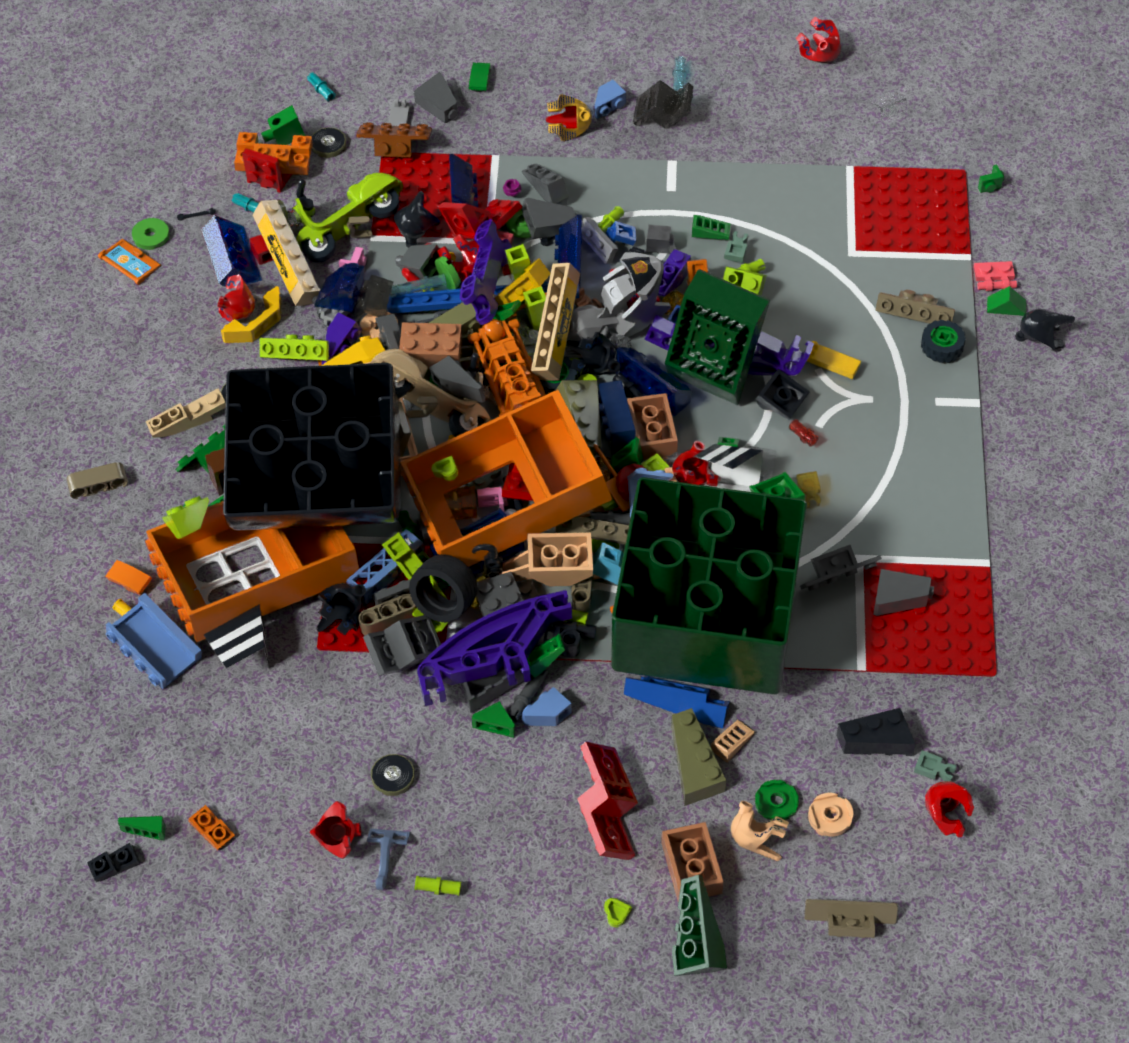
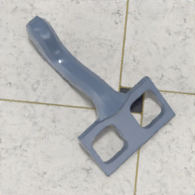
[367,829,410,890]

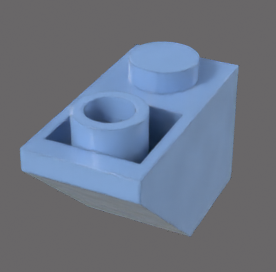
[595,80,626,119]
[522,687,572,726]

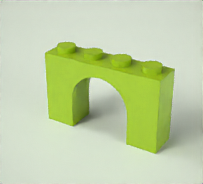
[505,244,546,335]

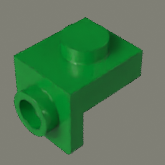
[978,164,1004,193]

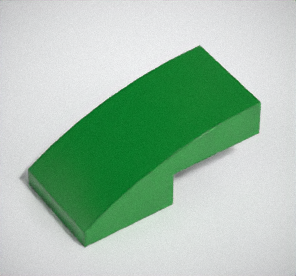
[469,62,491,91]

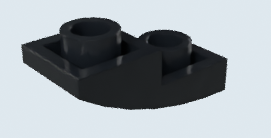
[87,843,141,882]

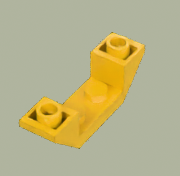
[493,258,551,306]
[221,286,281,343]

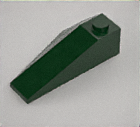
[672,875,727,976]

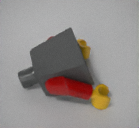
[395,243,456,292]

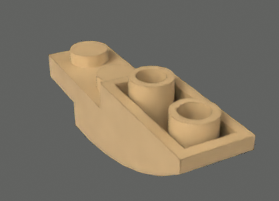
[146,388,226,438]

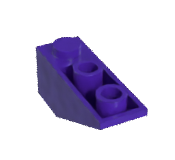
[658,249,691,297]
[322,312,362,364]

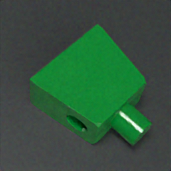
[261,105,305,145]

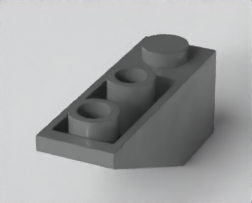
[522,164,568,203]
[430,356,486,403]

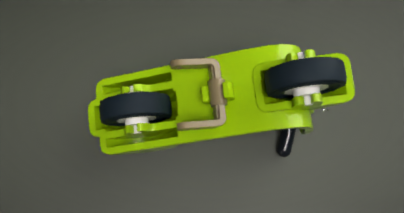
[287,173,403,262]

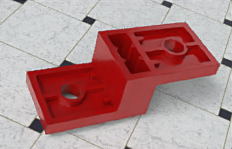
[577,742,638,860]

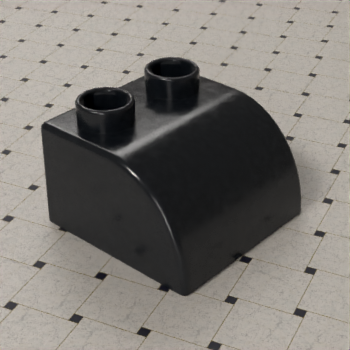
[223,363,401,530]

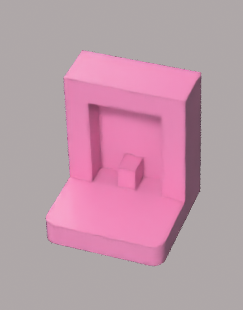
[339,247,367,276]
[477,487,508,515]

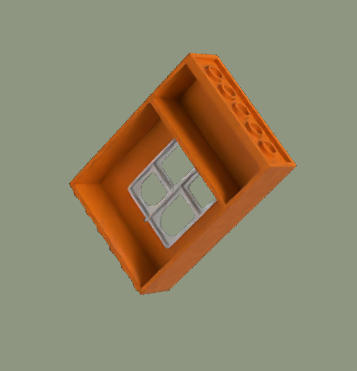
[145,501,359,642]

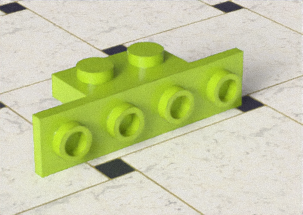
[260,334,329,360]

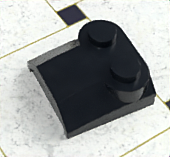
[756,369,810,420]

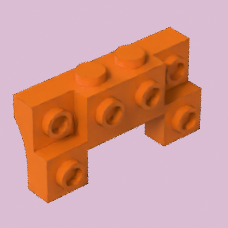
[234,132,313,175]

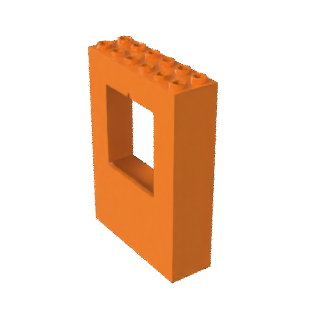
[401,390,612,567]

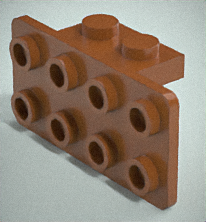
[356,122,432,157]

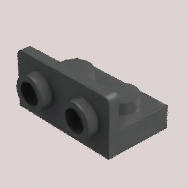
[372,579,411,606]

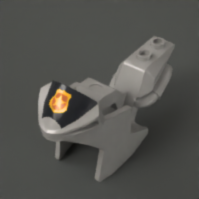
[566,252,671,348]

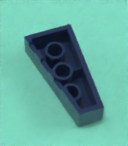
[598,380,636,457]

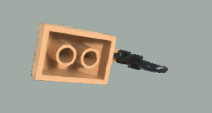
[472,532,593,586]

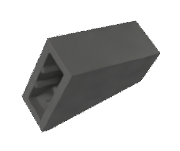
[414,72,458,123]
[521,198,579,239]
[873,569,934,616]

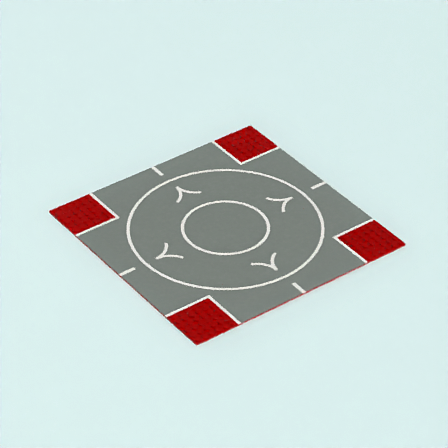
[317,153,997,677]

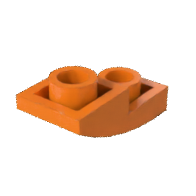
[105,560,152,595]
[188,805,235,850]

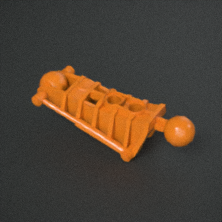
[467,319,546,417]

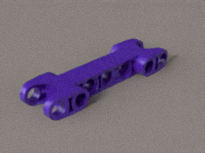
[460,219,512,325]

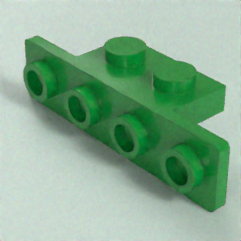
[176,425,225,473]

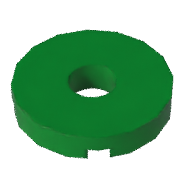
[755,780,799,820]

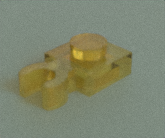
[796,471,821,508]

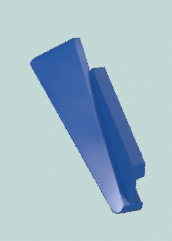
[624,676,730,729]

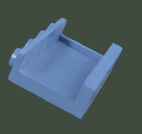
[106,593,202,689]

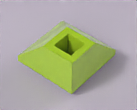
[723,266,767,296]
[162,496,209,539]

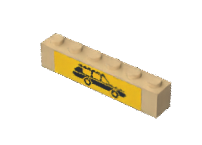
[253,200,320,306]
[531,263,580,381]

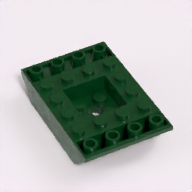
[664,269,770,405]

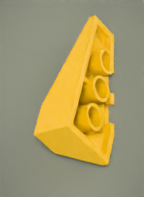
[321,335,385,366]

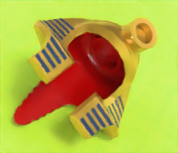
[546,94,592,141]

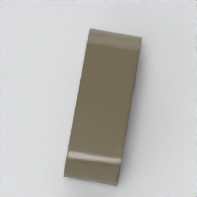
[67,462,128,499]
[571,555,594,612]
[359,594,417,635]

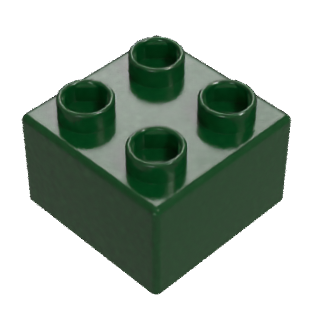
[611,477,807,695]

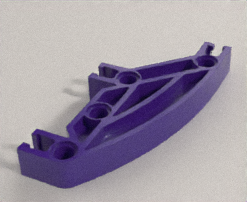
[644,315,814,376]
[417,590,572,706]

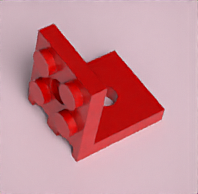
[242,148,292,193]

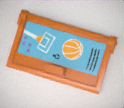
[98,239,161,285]

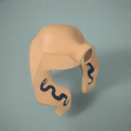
[731,800,789,861]

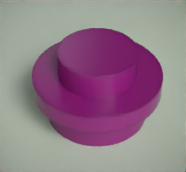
[503,179,521,196]

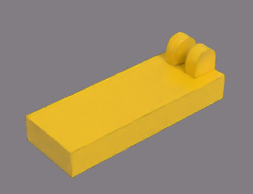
[807,341,861,379]

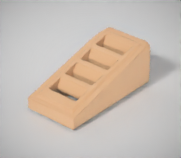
[711,720,755,763]

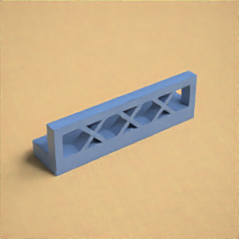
[347,529,425,605]

